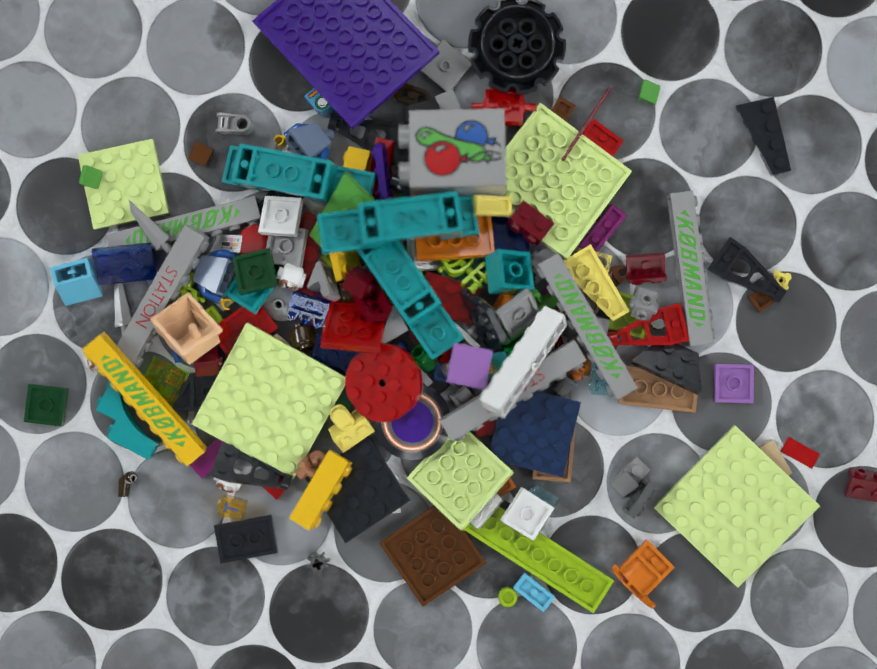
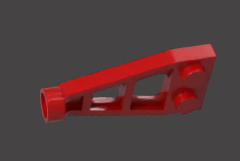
[607,303,690,347]

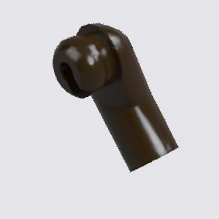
[118,471,138,497]

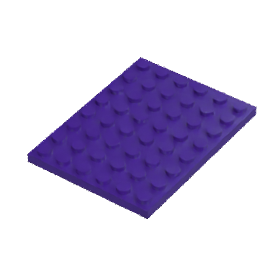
[252,0,440,129]

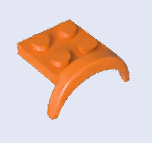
[611,539,675,609]

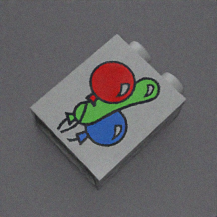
[399,109,506,197]

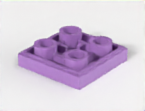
[446,343,493,389]

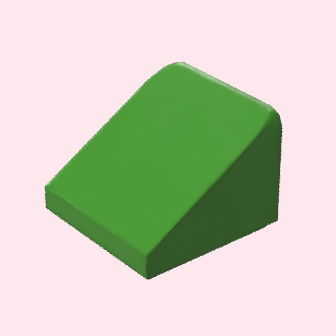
[637,79,661,105]
[79,165,103,189]

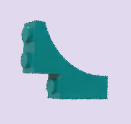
[96,380,161,460]

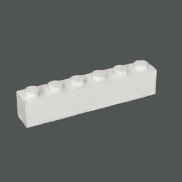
[480,306,568,418]

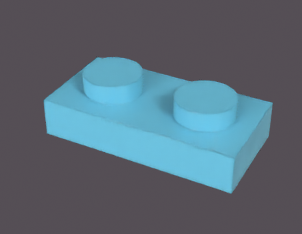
[513,572,555,612]

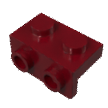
[507,200,555,246]
[626,252,667,285]
[352,281,393,322]
[844,467,877,502]

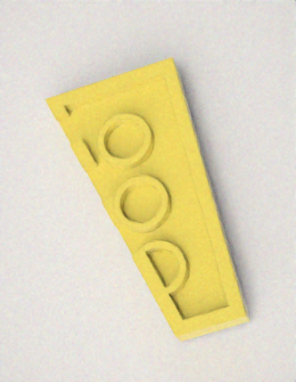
[563,244,629,321]

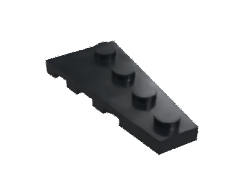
[735,97,791,176]

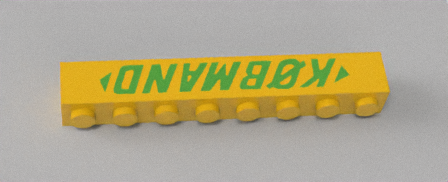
[82,332,207,466]

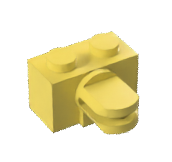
[328,405,375,453]

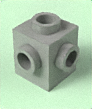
[629,287,659,321]

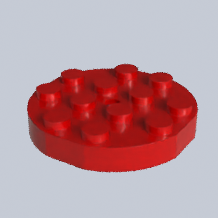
[345,343,423,422]

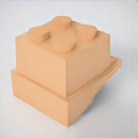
[150,293,223,365]

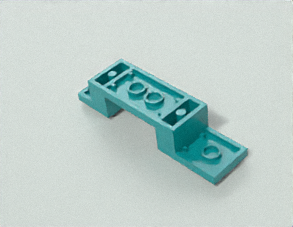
[222,143,377,204]
[317,192,480,255]
[357,240,465,361]

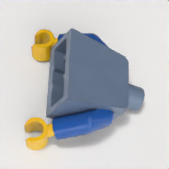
[274,123,335,160]
[191,249,238,310]

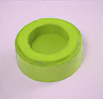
[498,587,518,607]

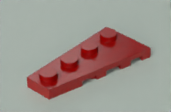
[278,211,320,296]

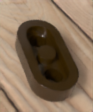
[394,83,431,105]

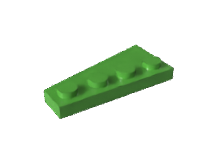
[309,171,375,247]

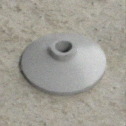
[263,284,300,321]

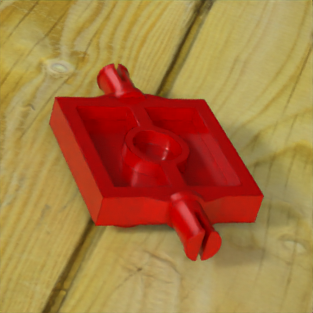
[471,89,537,126]

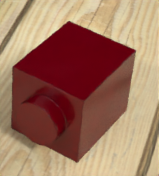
[343,266,376,299]
[194,348,223,377]

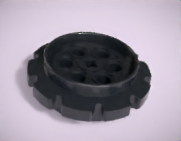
[468,0,566,95]

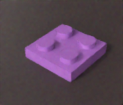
[713,364,754,403]

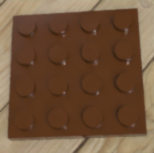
[379,505,486,607]

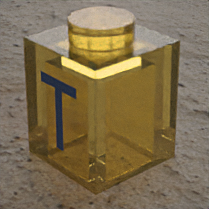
[216,494,248,521]

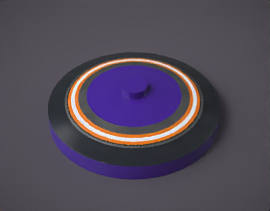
[374,384,450,460]

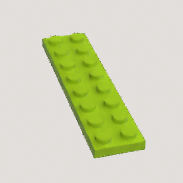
[464,506,614,613]

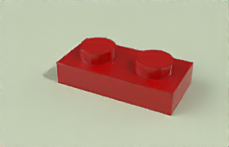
[582,118,624,156]

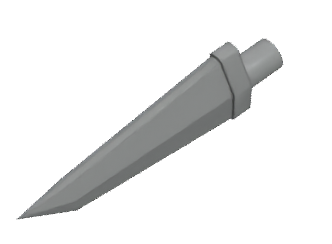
[129,200,172,254]
[113,271,132,335]

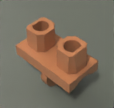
[295,450,326,480]

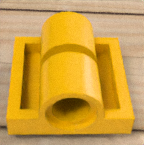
[329,250,362,282]

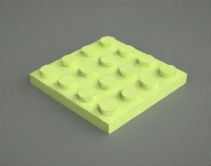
[78,139,170,230]
[407,431,514,531]

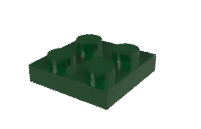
[232,248,278,295]
[24,384,69,427]

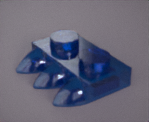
[287,291,330,328]

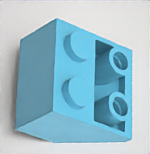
[50,258,103,306]

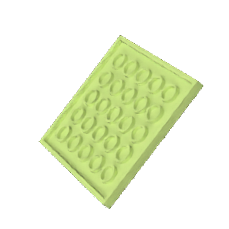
[505,103,632,260]
[192,322,346,479]
[653,425,820,587]

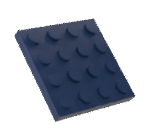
[490,391,581,477]

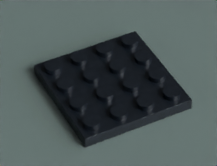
[305,436,411,543]

